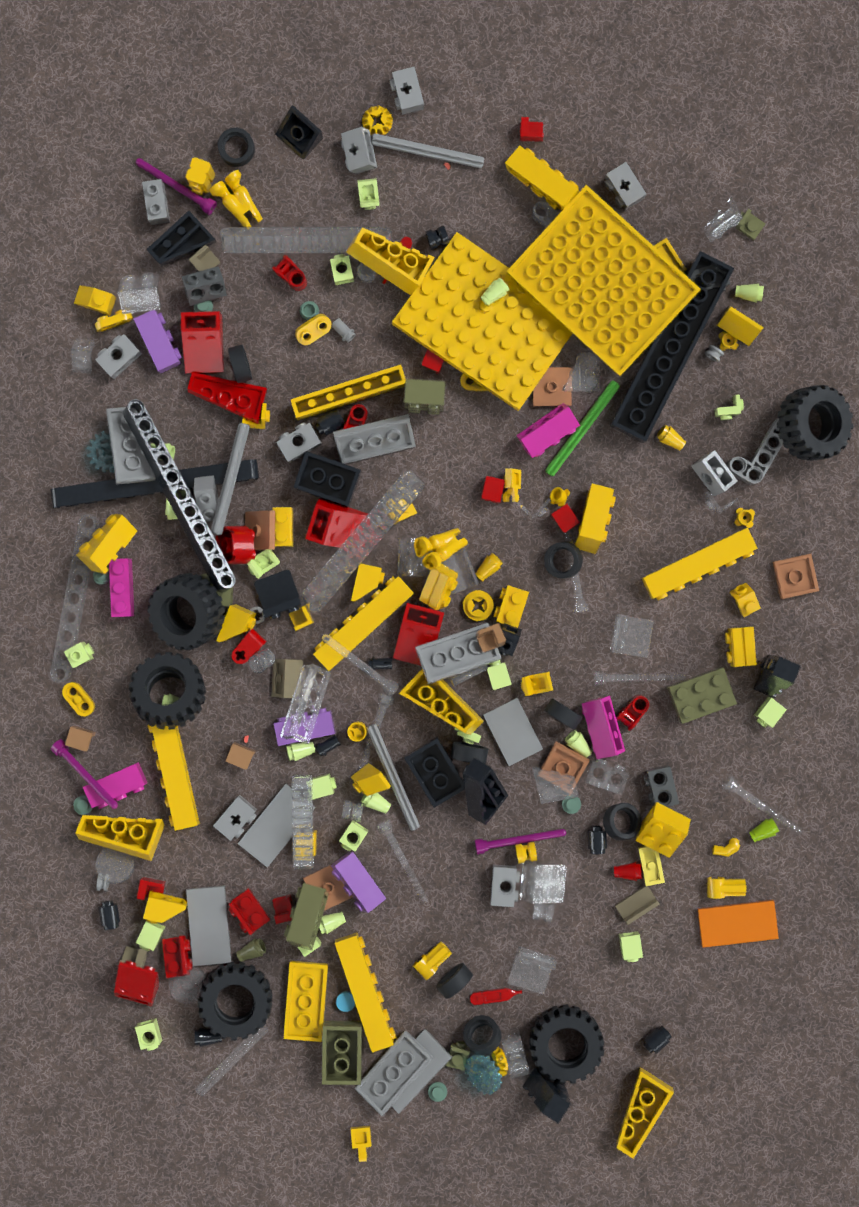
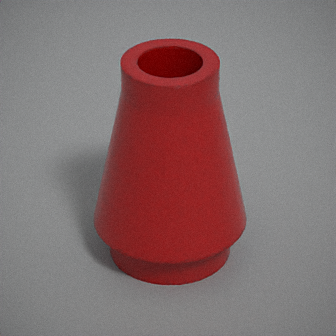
[614,862,642,881]

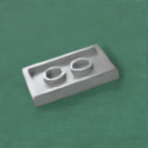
[483,698,543,766]

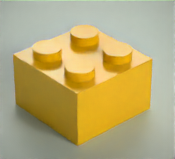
[635,802,691,858]

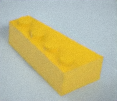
[505,145,579,211]

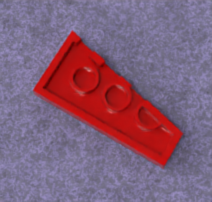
[187,372,267,424]

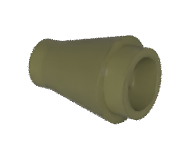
[236,938,266,962]

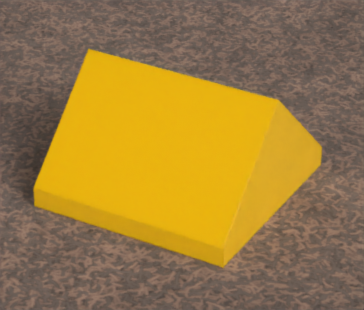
[717,306,764,346]

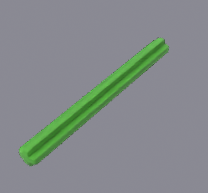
[545,381,620,476]

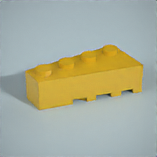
[346,228,435,295]
[399,669,484,735]
[76,815,164,861]
[616,1067,674,1159]

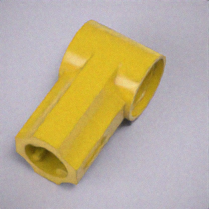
[707,877,746,899]
[413,941,452,980]

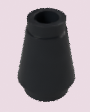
[195,1028,222,1047]

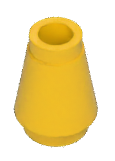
[656,425,686,451]
[475,553,503,581]

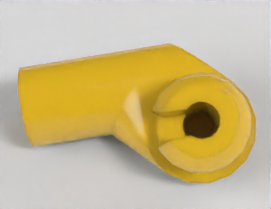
[712,838,740,857]

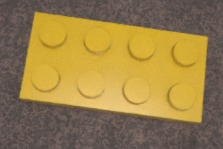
[283,961,328,1042]

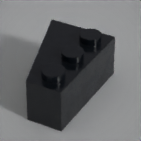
[146,211,216,266]
[754,655,801,698]
[462,758,508,825]
[522,1067,571,1124]

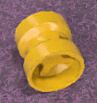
[347,721,367,742]
[515,842,537,864]

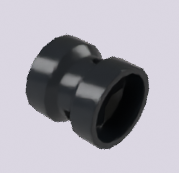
[425,225,449,250]

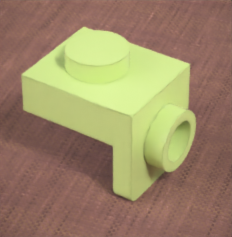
[357,178,379,210]
[715,395,744,420]
[247,550,280,578]
[64,642,94,668]
[455,728,481,745]

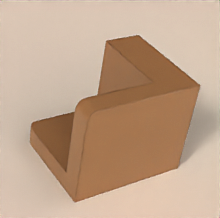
[475,623,506,653]
[65,726,96,751]
[226,742,256,770]

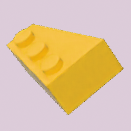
[574,483,616,554]
[76,514,137,574]

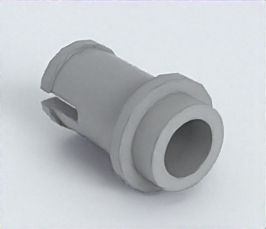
[331,318,356,343]

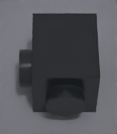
[498,623,522,656]

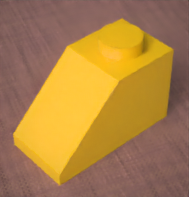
[74,285,116,316]
[351,563,385,602]
[216,604,256,642]
[351,763,391,796]
[143,891,187,924]

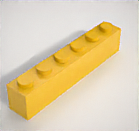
[290,365,406,420]
[641,528,758,601]
[313,576,414,671]
[148,725,200,831]
[335,932,396,1053]

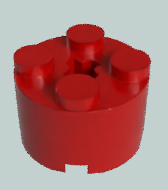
[215,526,256,565]

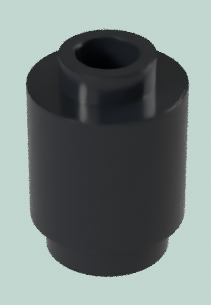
[316,410,345,436]
[587,825,607,854]
[98,900,120,930]
[643,1025,672,1054]

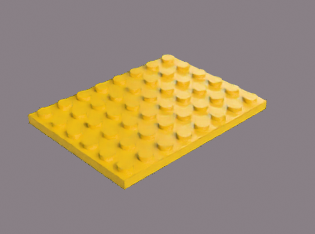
[506,185,701,376]
[392,232,573,411]

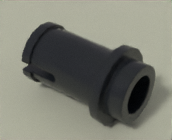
[368,656,392,671]
[316,735,341,756]

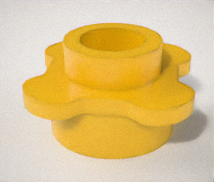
[719,332,738,351]
[550,487,570,507]
[734,508,755,528]

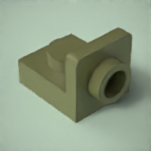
[735,209,765,241]
[446,1041,470,1071]

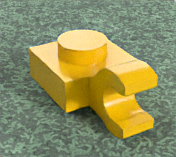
[503,468,521,502]
[351,1126,372,1162]

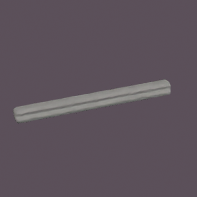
[371,134,484,168]
[211,423,250,535]
[367,724,420,831]

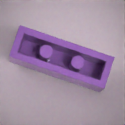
[134,309,182,373]
[273,708,336,746]
[331,852,386,913]

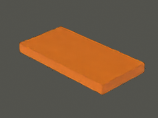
[697,900,779,948]

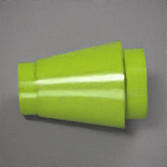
[749,818,779,842]

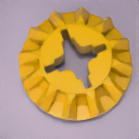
[362,105,393,136]
[463,590,494,621]
[491,1046,508,1077]

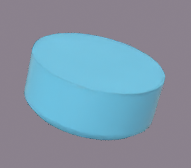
[336,991,355,1012]

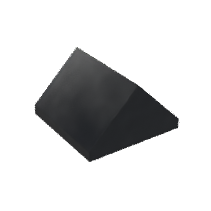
[275,105,323,160]

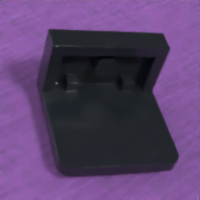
[254,570,302,620]

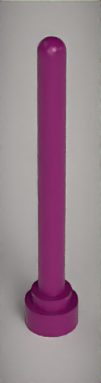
[136,158,217,215]
[51,739,118,809]
[475,829,566,855]

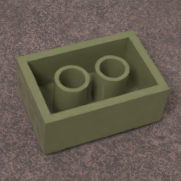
[404,379,445,415]
[666,667,737,724]
[284,883,329,951]
[322,1021,362,1085]

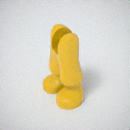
[209,170,263,230]
[414,528,468,570]

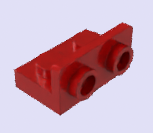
[228,888,271,935]
[162,935,193,978]

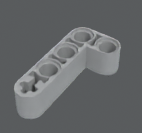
[727,418,783,485]

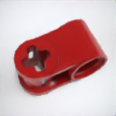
[271,255,307,291]
[343,404,368,430]
[232,629,267,664]
[616,695,649,731]

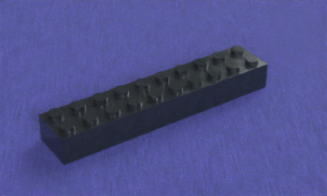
[610,251,735,443]

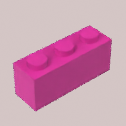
[516,403,580,458]
[109,558,134,617]
[582,696,625,759]
[83,762,148,809]

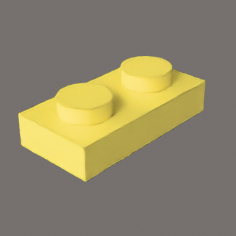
[638,846,665,886]

